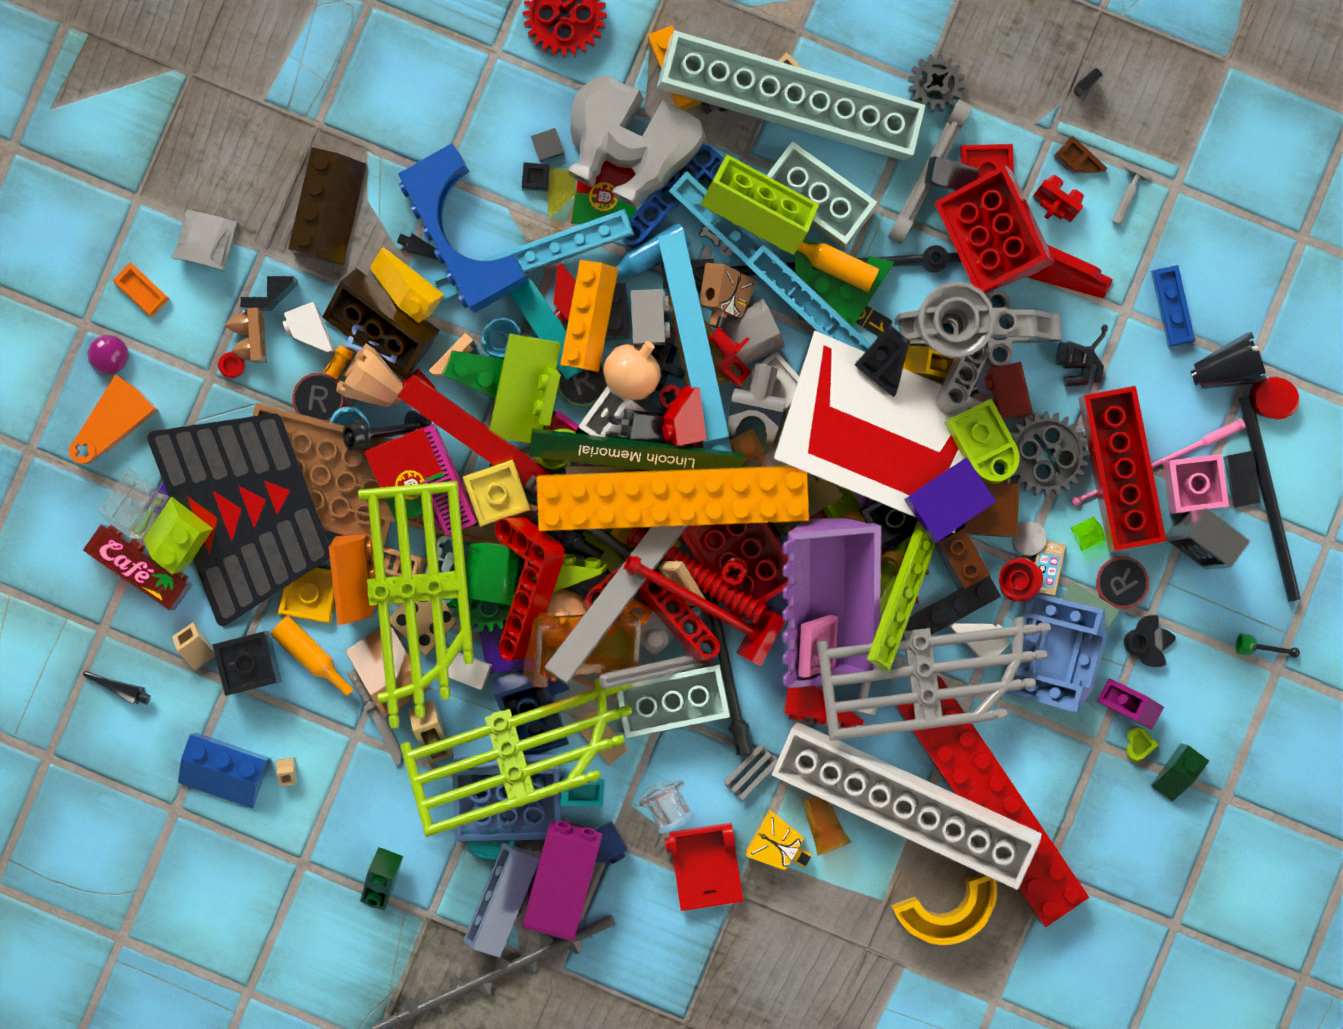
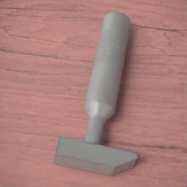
[1112,165,1150,225]

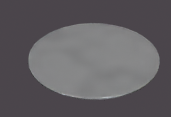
[1013,522,1046,556]

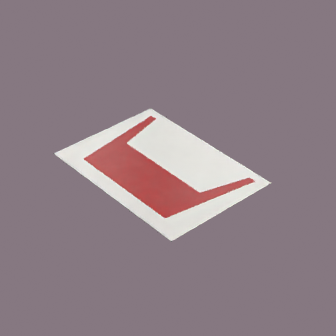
[774,331,983,533]

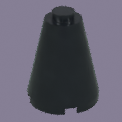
[1190,332,1268,389]

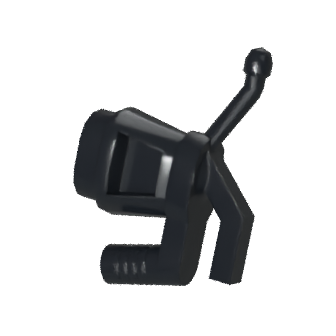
[1056,324,1108,387]

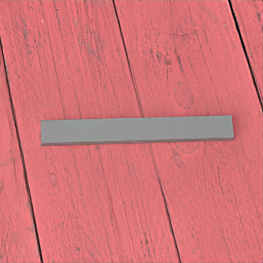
[545,525,688,685]

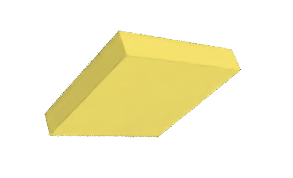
[463,460,530,527]

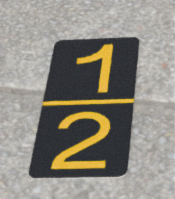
[856,306,892,337]

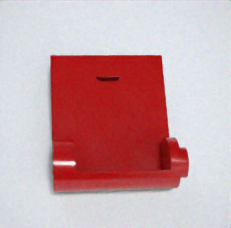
[665,822,743,911]

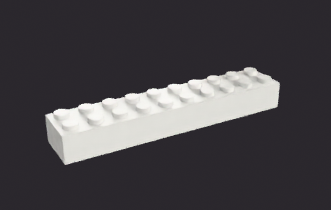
[772,721,1042,890]

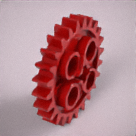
[523,0,607,58]

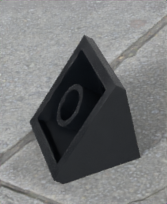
[860,500,918,552]

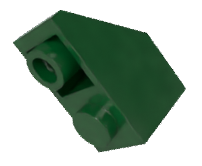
[360,847,403,911]

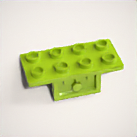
[490,334,561,443]

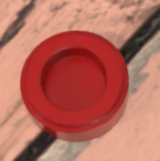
[218,352,246,379]

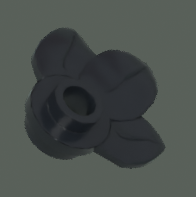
[1123,615,1176,667]

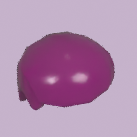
[87,335,129,374]

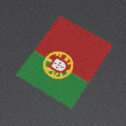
[571,161,636,230]
[364,427,444,524]

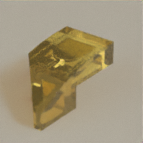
[547,168,576,217]

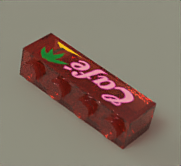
[83,523,193,610]

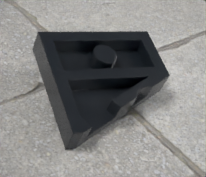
[855,324,910,397]

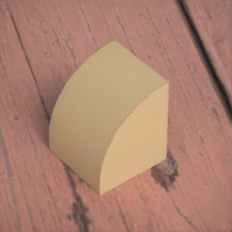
[172,622,215,670]

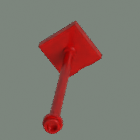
[623,555,785,666]

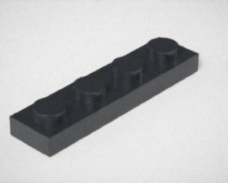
[903,575,1001,638]

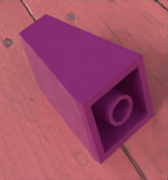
[522,820,603,941]

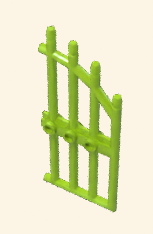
[358,481,474,728]
[400,678,633,838]

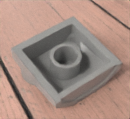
[618,584,688,658]

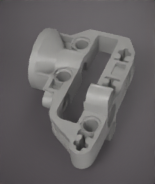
[894,281,1062,369]

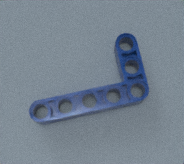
[622,144,724,248]

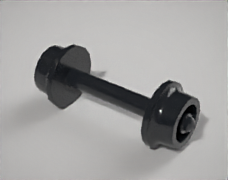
[343,410,432,454]

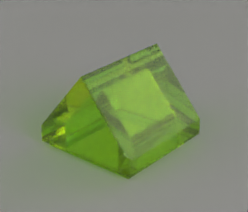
[1070,516,1106,551]

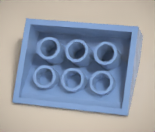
[452,754,561,841]

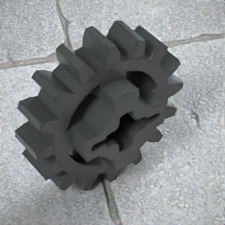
[908,54,965,112]

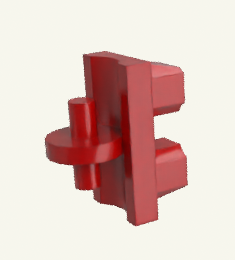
[1033,175,1084,223]

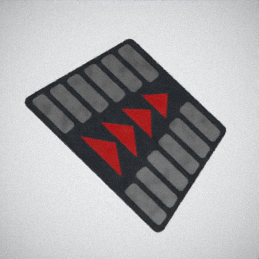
[147,413,330,626]

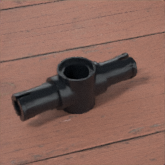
[530,509,605,559]

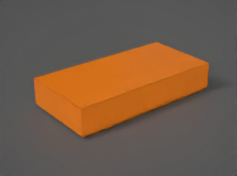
[113,262,170,317]

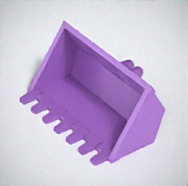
[783,518,881,688]

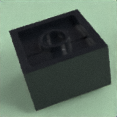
[212,631,282,696]

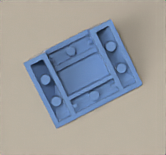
[1006,593,1106,713]

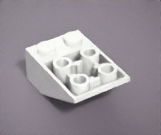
[578,386,646,437]

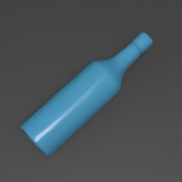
[615,222,691,278]

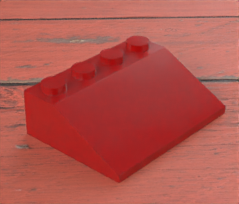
[934,165,1055,293]
[681,522,788,618]

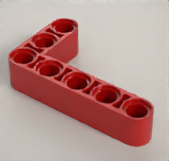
[495,517,565,661]
[583,563,720,663]

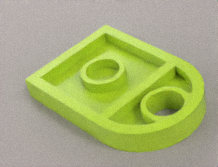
[944,399,1019,484]

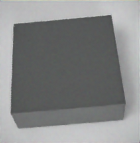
[531,128,564,162]

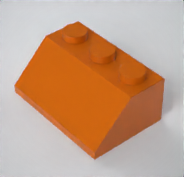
[329,534,378,625]

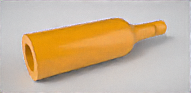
[797,241,879,293]
[270,616,354,697]

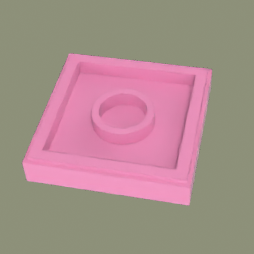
[798,615,838,678]

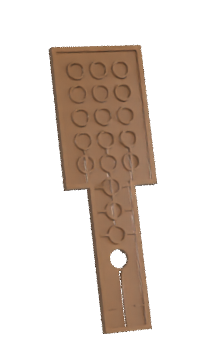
[253,403,549,546]

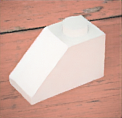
[283,302,336,355]
[948,623,1011,657]

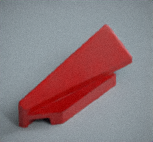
[1027,244,1113,298]

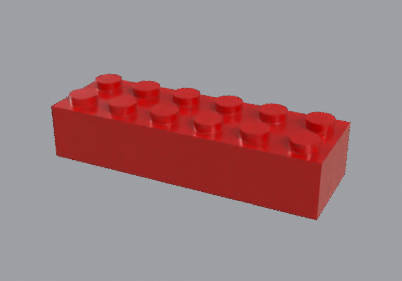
[1078,386,1167,552]

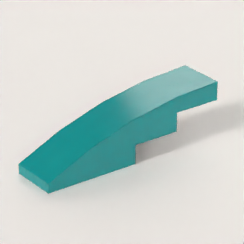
[510,276,583,381]

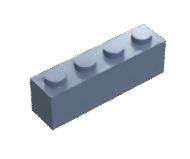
[463,843,540,958]

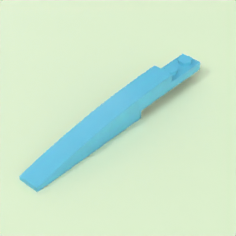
[669,171,871,352]
[658,231,732,452]

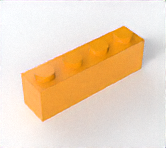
[560,260,618,372]

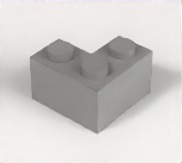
[631,289,670,346]

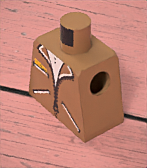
[699,263,757,329]

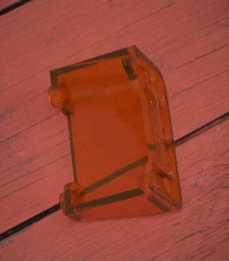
[523,610,641,687]

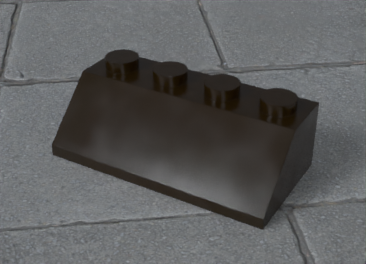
[288,147,367,265]
[322,268,440,379]

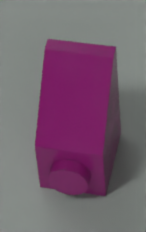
[1097,678,1164,730]

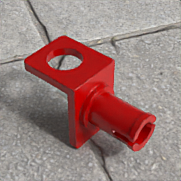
[708,326,751,387]

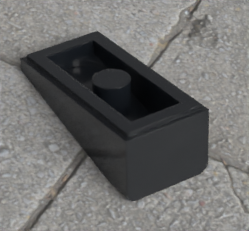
[924,156,979,191]
[1223,451,1261,508]

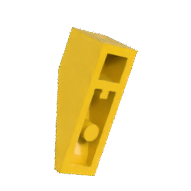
[370,247,445,323]

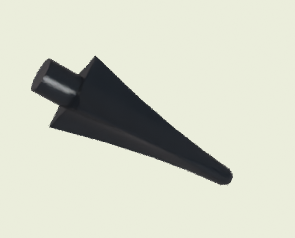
[397,233,438,260]
[83,671,151,705]

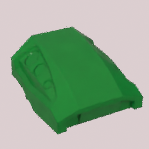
[466,543,521,608]

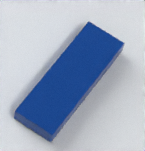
[1151,265,1195,347]

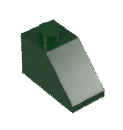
[1150,743,1209,801]

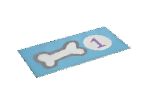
[691,222,737,265]

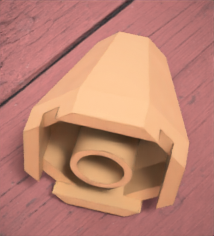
[336,344,403,408]

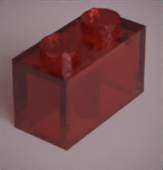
[984,362,1033,421]

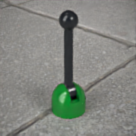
[1236,633,1300,658]

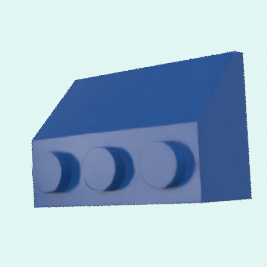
[178,733,271,808]

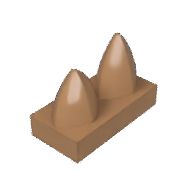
[225,308,267,363]

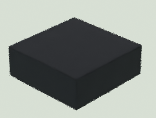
[1073,68,1103,97]
[521,162,550,192]

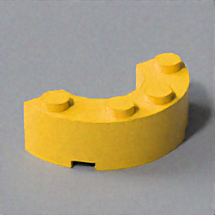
[890,873,997,945]

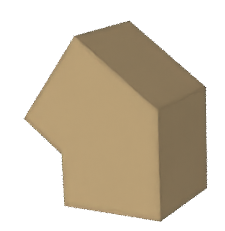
[276,757,297,786]

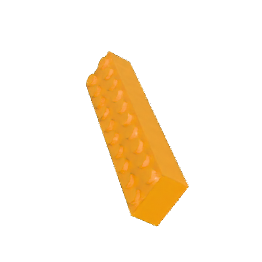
[537,466,809,531]

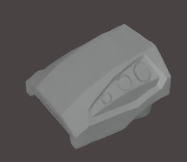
[171,210,239,271]
[722,299,785,370]

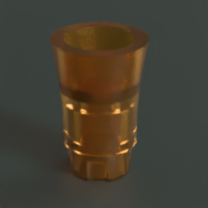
[802,796,851,856]

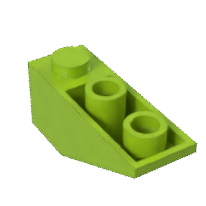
[553,554,610,592]

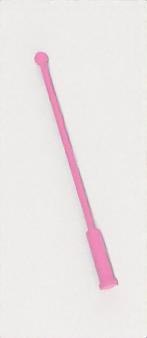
[1071,418,1246,506]

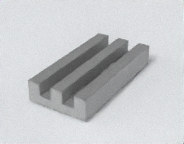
[724,744,777,800]

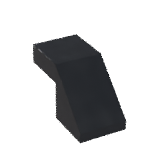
[240,276,298,311]

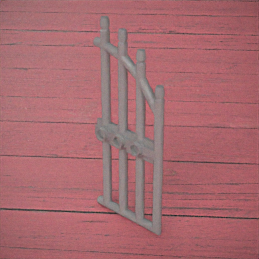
[817,617,1051,741]

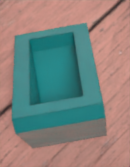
[560,776,604,806]

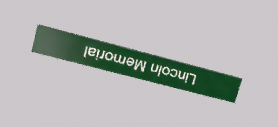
[529,428,744,471]

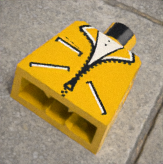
[745,809,812,870]

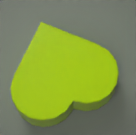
[1126,726,1159,761]

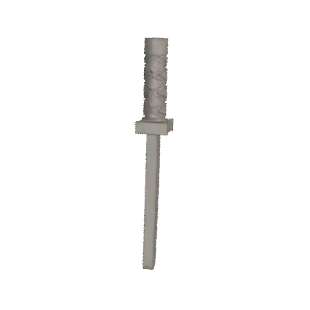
[347,669,402,765]

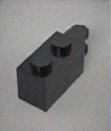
[605,409,672,445]

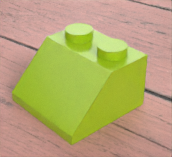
[143,497,213,575]

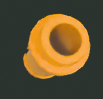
[323,344,354,380]

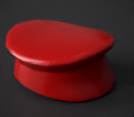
[1249,377,1299,420]
[998,558,1044,602]

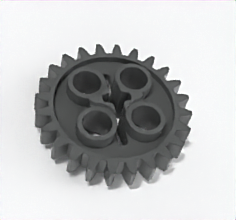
[1010,411,1090,497]

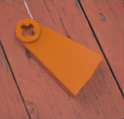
[69,374,159,464]

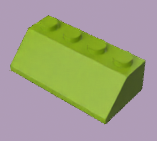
[700,154,819,255]

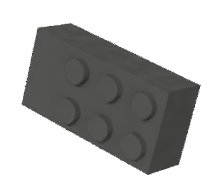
[1166,508,1250,569]

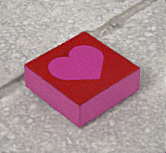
[545,411,579,432]

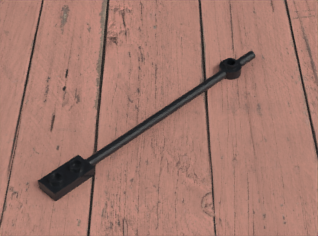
[662,245,962,289]

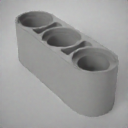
[936,346,988,414]

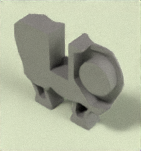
[567,75,705,209]

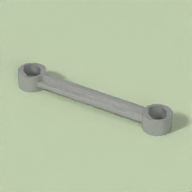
[888,99,973,245]

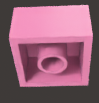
[1163,454,1229,514]

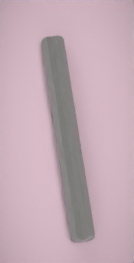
[599,652,712,689]

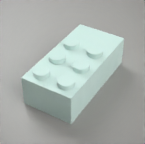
[767,141,877,250]
[617,664,731,738]

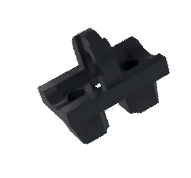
[651,341,685,392]

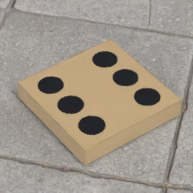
[390,599,460,655]

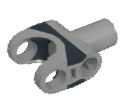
[728,364,786,447]

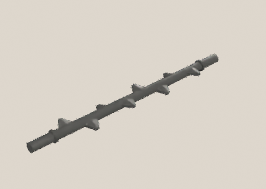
[371,915,616,1029]

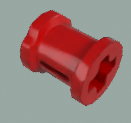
[659,385,680,410]
[722,557,748,585]

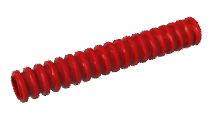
[626,527,767,625]

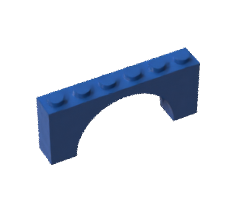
[398,143,529,313]

